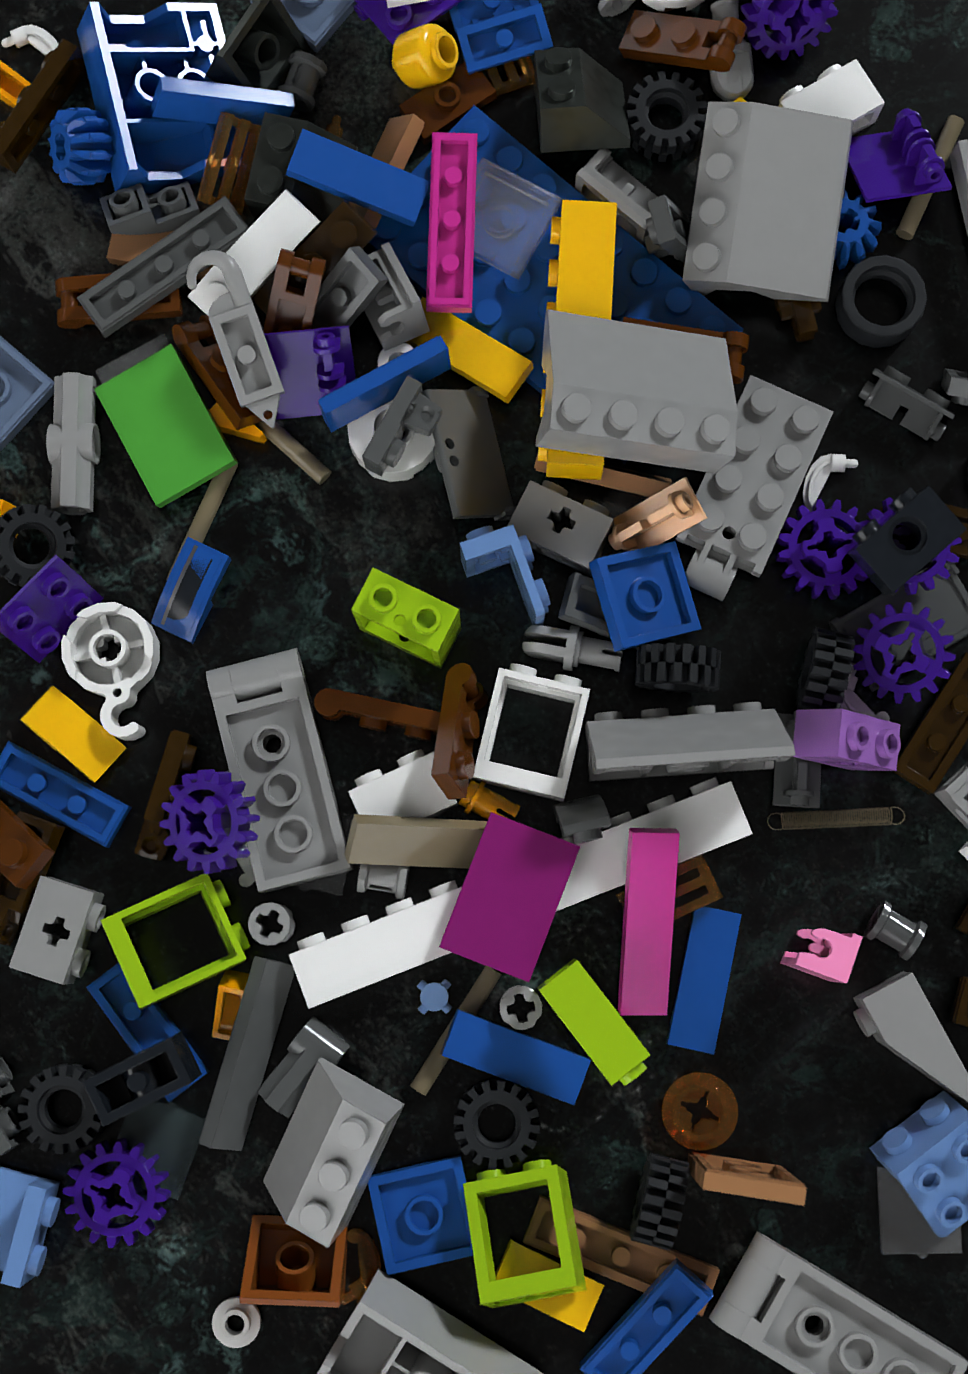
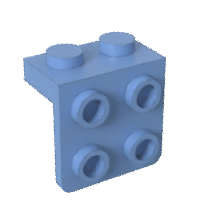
[460,524,551,626]
[870,1090,968,1237]
[0,1166,60,1288]

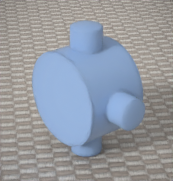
[417,979,452,1015]

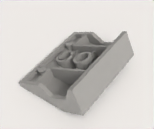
[682,102,854,302]
[535,309,738,473]
[585,702,795,782]
[316,1269,544,1374]

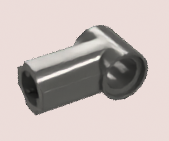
[257,1016,350,1118]

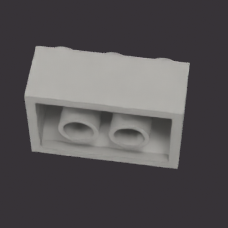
[263,1057,404,1248]

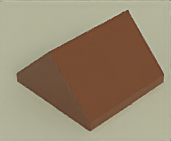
[240,1215,348,1308]

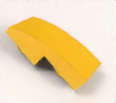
[20,685,126,782]
[495,1239,604,1332]

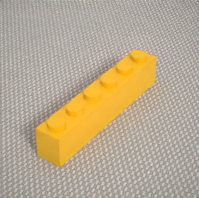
[538,200,617,480]

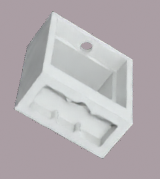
[473,663,590,802]

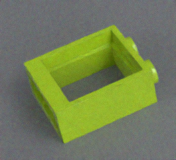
[351,568,461,669]
[100,874,250,1011]
[537,959,650,1086]
[463,1159,587,1308]

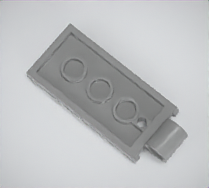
[675,375,834,601]

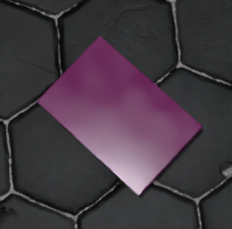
[439,812,580,982]

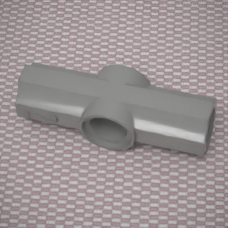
[46,372,101,515]

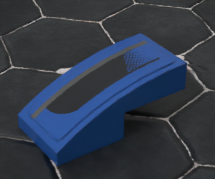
[151,537,231,644]

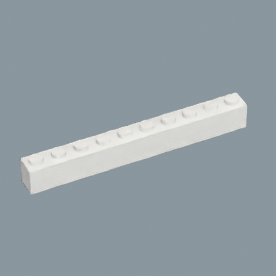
[289,778,753,1009]

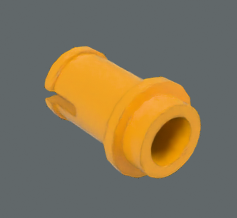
[458,779,521,820]

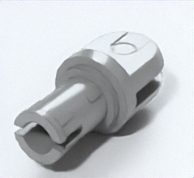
[710,0,754,102]
[522,625,623,672]

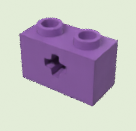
[793,709,901,771]

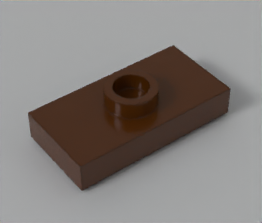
[399,62,496,146]

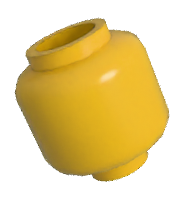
[392,23,459,89]

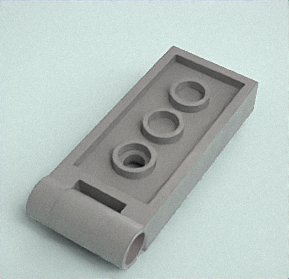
[206,648,354,893]
[709,1232,968,1374]

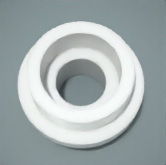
[212,1296,261,1348]

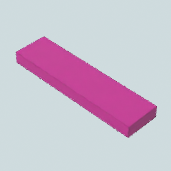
[426,132,478,313]
[617,828,680,1016]

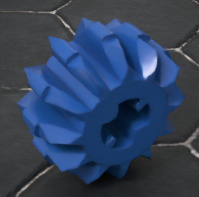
[48,107,114,185]
[834,188,882,270]

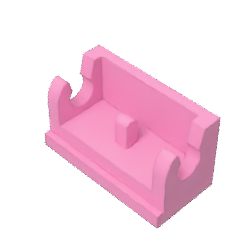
[781,928,862,983]

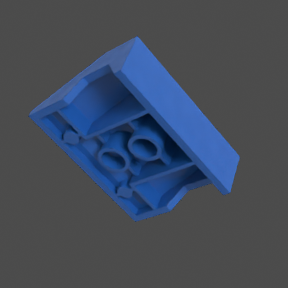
[77,2,254,193]

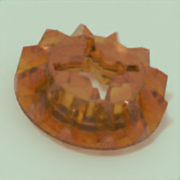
[661,1072,738,1150]

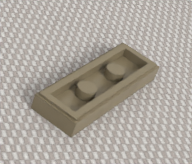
[344,814,487,869]

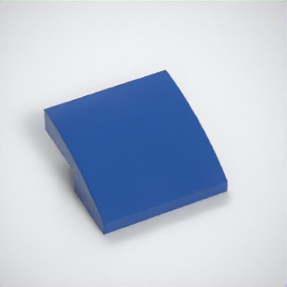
[449,0,554,75]

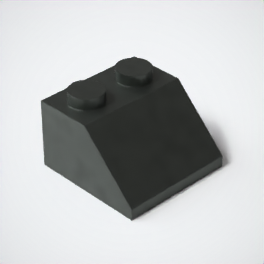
[534,47,631,153]
[244,112,358,229]

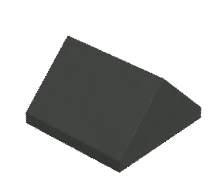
[206,0,310,91]

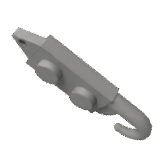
[186,250,285,429]

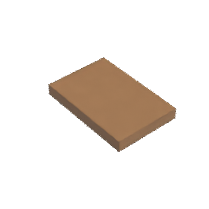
[687,1152,807,1206]

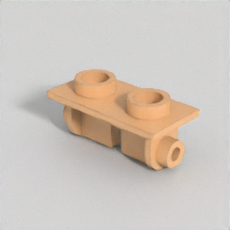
[608,477,707,551]

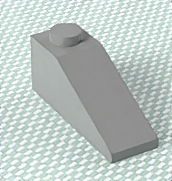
[853,971,968,1105]

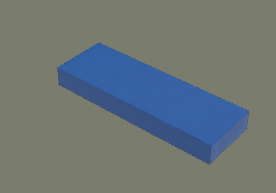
[151,76,295,129]
[286,128,430,227]
[318,335,451,433]
[0,741,132,848]
[666,904,742,1055]
[86,963,210,1102]
[440,1008,591,1105]
[579,1258,713,1374]

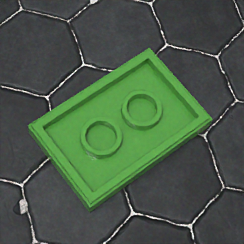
[94,344,238,508]

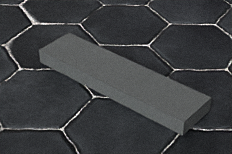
[77,196,249,338]
[199,956,295,1151]

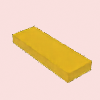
[406,297,534,403]

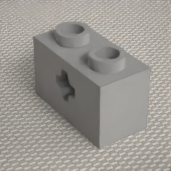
[508,480,614,577]
[9,876,106,985]

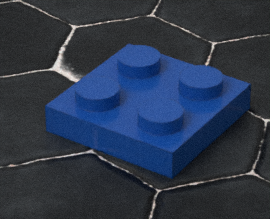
[589,541,702,652]
[368,1154,473,1275]

